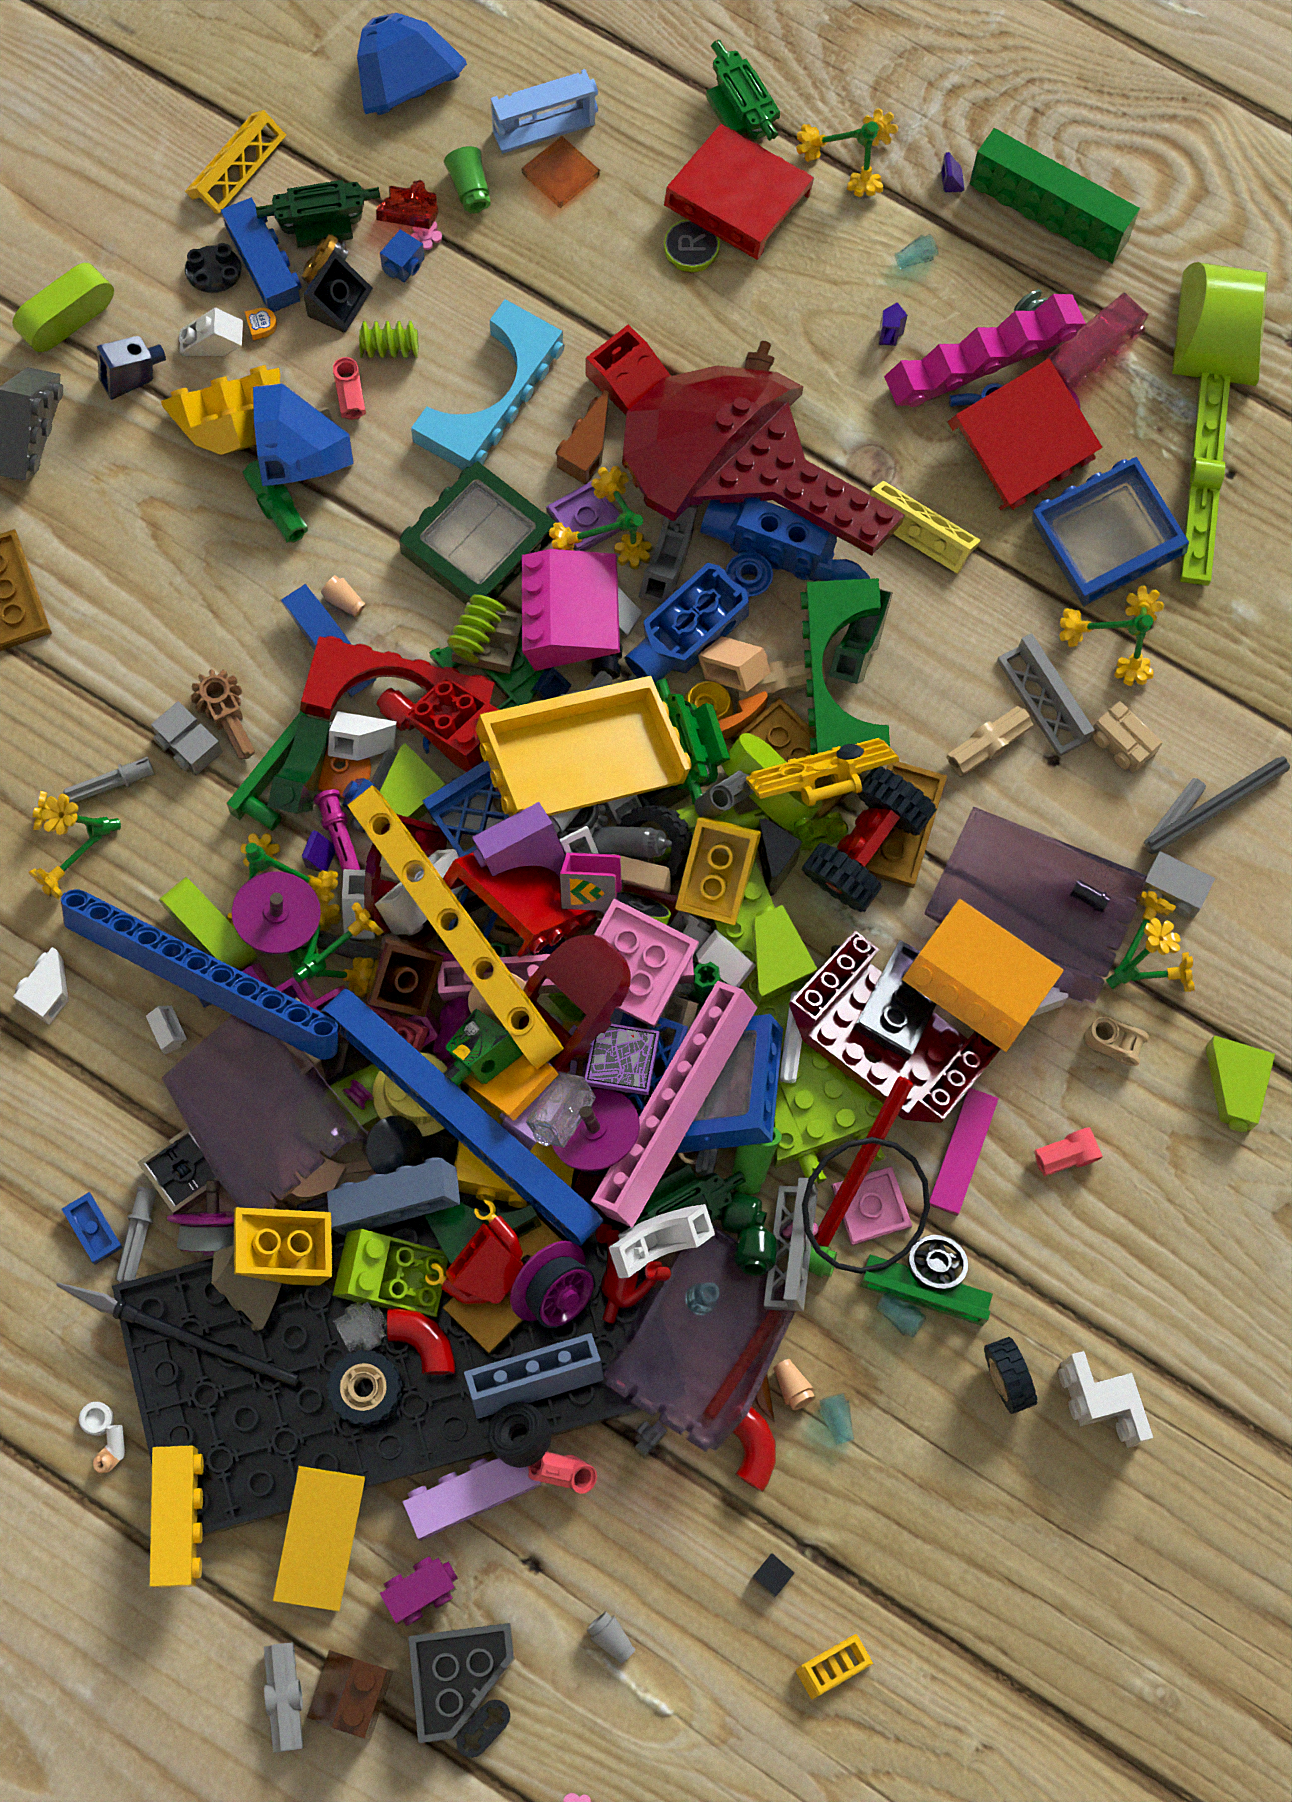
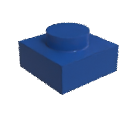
[341,778,375,811]

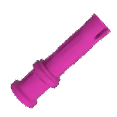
[313,789,361,872]

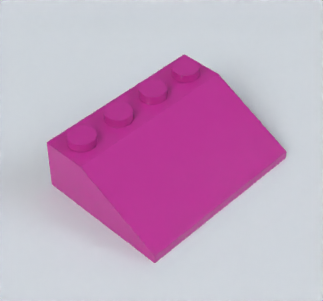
[522,549,620,671]

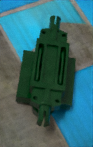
[255,180,381,248]
[618,1163,746,1241]

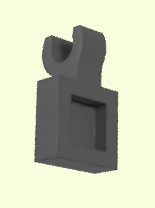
[635,1420,667,1458]

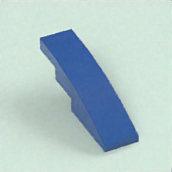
[280,584,376,697]

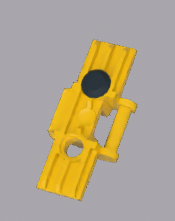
[746,738,899,807]

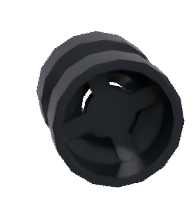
[591,644,623,680]

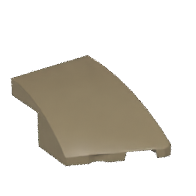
[211,1235,282,1331]

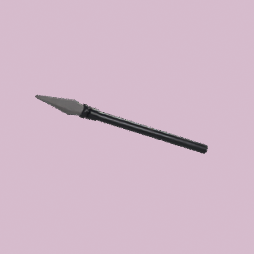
[56,1283,299,1388]

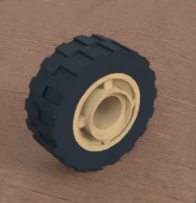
[984,1336,1038,1414]
[327,1350,403,1426]

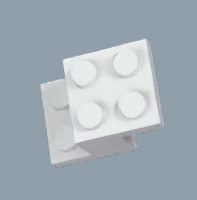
[1058,1351,1153,1448]

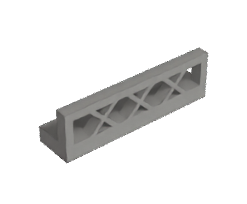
[997,633,1094,757]
[764,1178,818,1311]

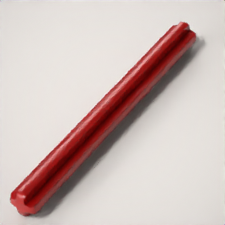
[814,1076,913,1247]

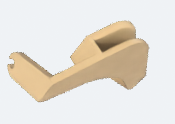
[266,1082,376,1202]

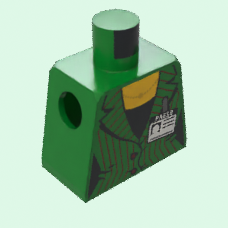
[443,1008,523,1086]

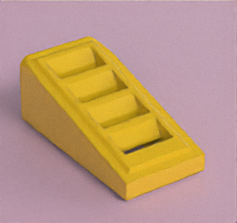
[796,1633,874,1700]

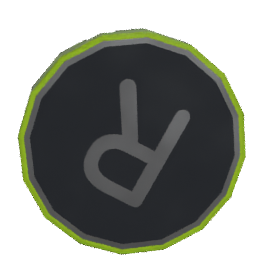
[664,219,720,273]
[616,891,671,925]

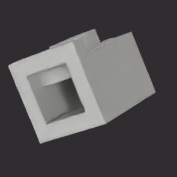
[669,911,713,954]

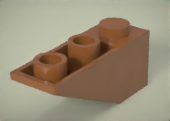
[555,390,609,485]

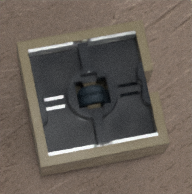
[137,1125,230,1214]

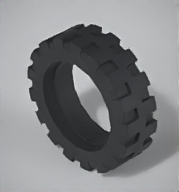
[616,805,693,884]

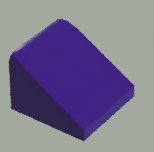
[941,152,965,192]
[302,830,335,872]

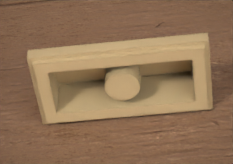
[611,854,672,894]

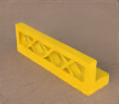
[185,110,286,214]

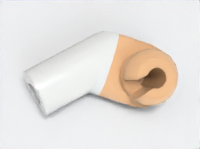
[93,1425,125,1473]

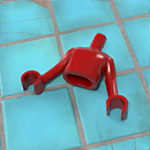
[596,1224,671,1323]

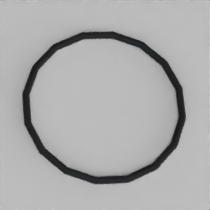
[802,1137,930,1274]

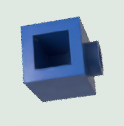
[380,229,425,283]

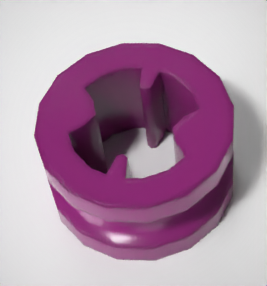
[342,1079,374,1110]

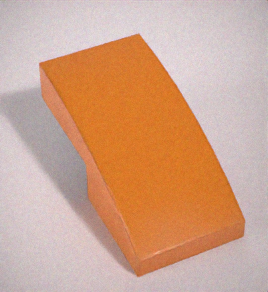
[718,691,768,741]

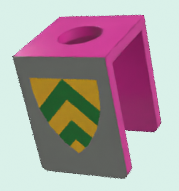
[560,853,622,911]

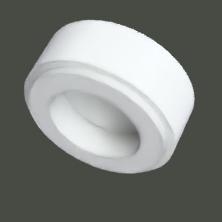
[79,1402,114,1436]

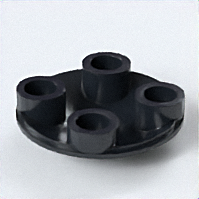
[185,243,242,293]
[362,1116,424,1175]

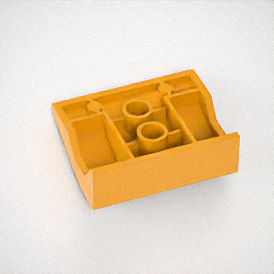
[901,899,1064,1052]

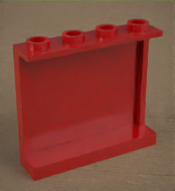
[664,124,814,260]
[947,358,1103,511]
[443,853,598,958]

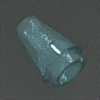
[895,234,939,269]
[685,1282,720,1315]
[876,1293,926,1337]
[818,1393,855,1445]

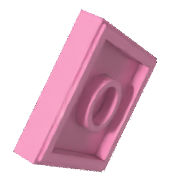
[831,1166,912,1246]

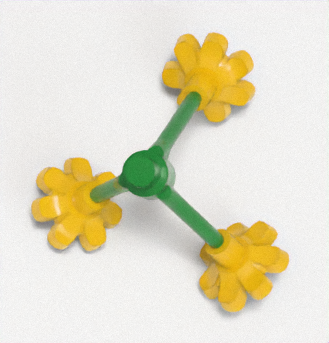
[796,108,898,197]
[549,466,652,569]
[1059,586,1164,686]
[29,790,121,900]
[226,833,338,926]
[1106,890,1195,992]
[293,895,384,998]

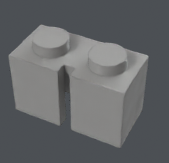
[151,701,223,775]
[1139,851,1215,918]

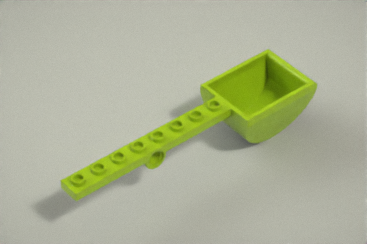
[1172,262,1268,586]

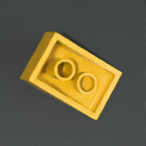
[675,816,762,925]
[234,1207,332,1286]

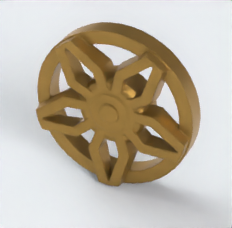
[301,235,338,283]

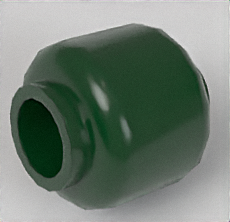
[717,1191,767,1235]
[734,1225,778,1276]

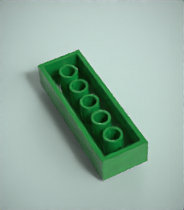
[969,128,1140,264]

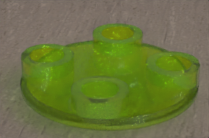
[791,812,849,851]

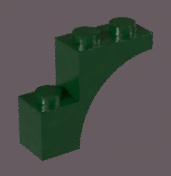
[829,589,893,684]

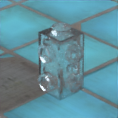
[526,1071,596,1148]

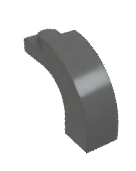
[638,505,699,604]

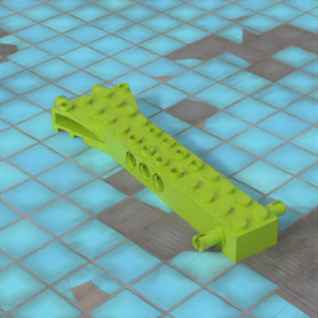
[653,805,885,1184]

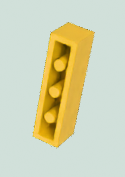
[150,1446,204,1588]

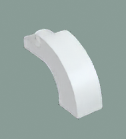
[609,1204,715,1278]

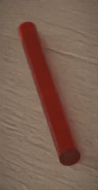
[703,1310,782,1421]

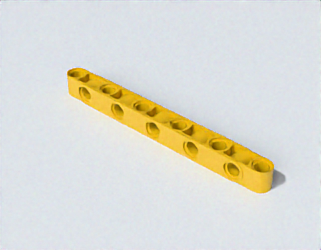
[348,785,564,1069]

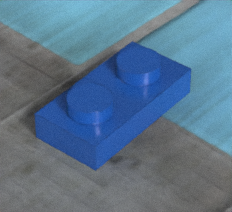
[62,1192,123,1264]

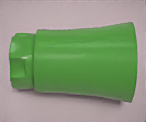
[444,146,491,214]
[732,1127,782,1194]

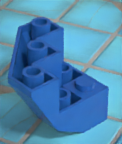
[357,13,467,115]
[253,383,354,486]

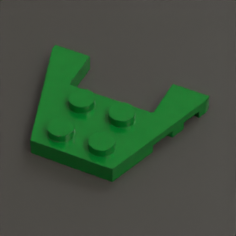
[429,632,545,710]

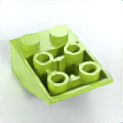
[333,1229,448,1317]

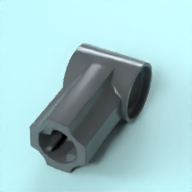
[694,770,754,819]

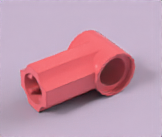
[333,357,366,420]
[1034,1127,1103,1177]
[527,1452,597,1494]

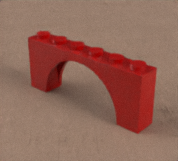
[300,636,495,720]

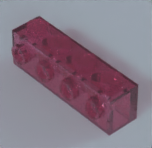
[1046,292,1149,391]

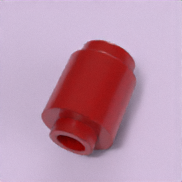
[376,688,415,731]

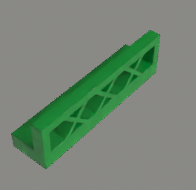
[860,1254,993,1326]

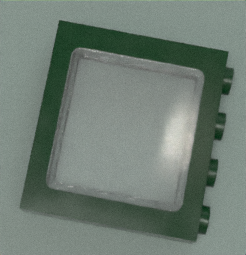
[399,461,556,605]

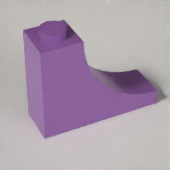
[472,802,565,878]

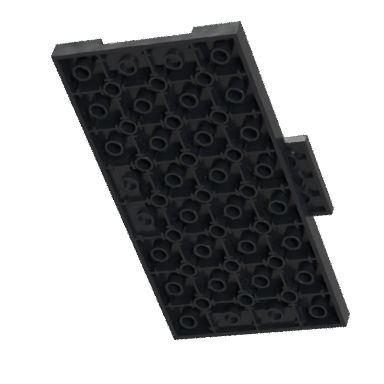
[112,1168,685,1537]

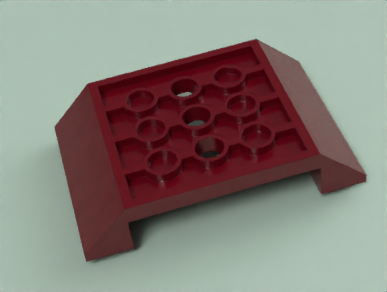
[789,931,1001,1123]

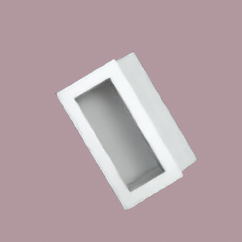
[146,1005,187,1055]

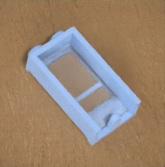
[490,69,598,154]

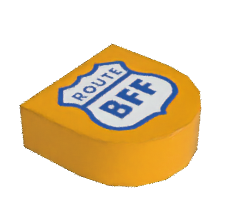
[245,307,277,341]

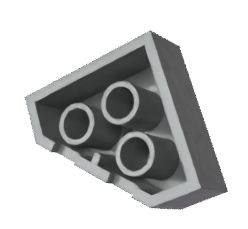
[0,367,63,481]
[408,1623,515,1743]

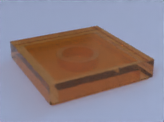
[522,136,600,208]

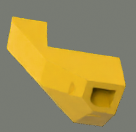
[161,365,281,455]

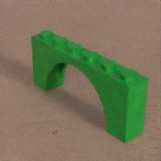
[800,578,890,755]

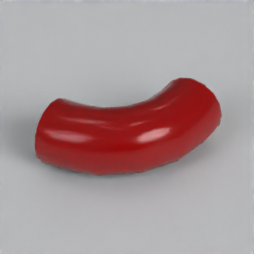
[387,1308,455,1375]
[725,1400,776,1492]

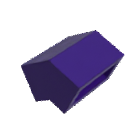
[879,302,908,346]

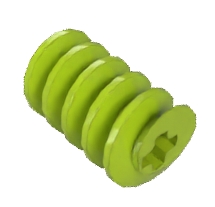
[359,321,419,358]
[447,595,507,663]

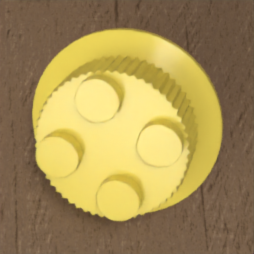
[372,1052,461,1137]

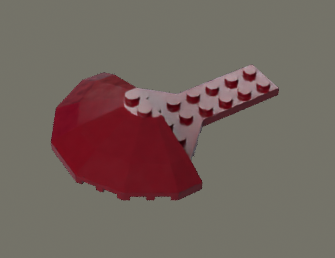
[622,365,905,556]

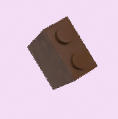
[366,932,444,1017]
[307,1650,393,1739]

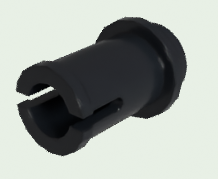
[1069,879,1111,913]

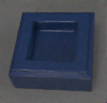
[532,667,572,700]

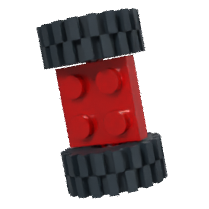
[801,766,937,912]

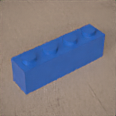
[221,197,302,312]

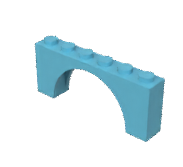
[411,299,565,470]

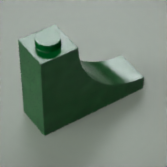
[267,715,333,814]
[424,1202,542,1264]

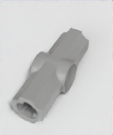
[264,1643,304,1753]

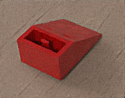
[585,324,671,415]
[404,676,499,772]

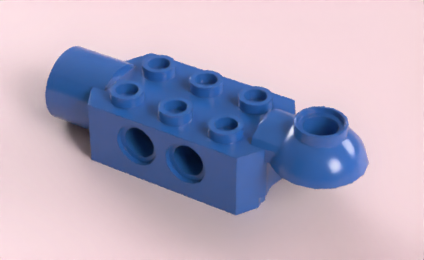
[700,497,870,581]
[624,552,774,684]

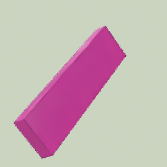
[930,1088,999,1216]

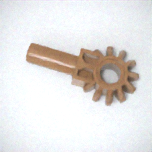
[190,669,255,760]

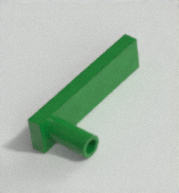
[226,711,308,831]

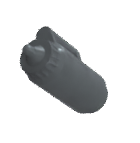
[592,826,672,862]

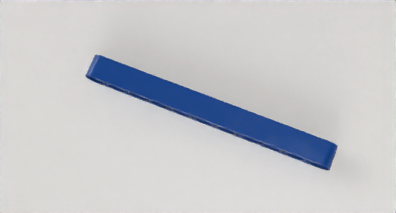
[61,889,338,1059]
[321,988,603,1246]

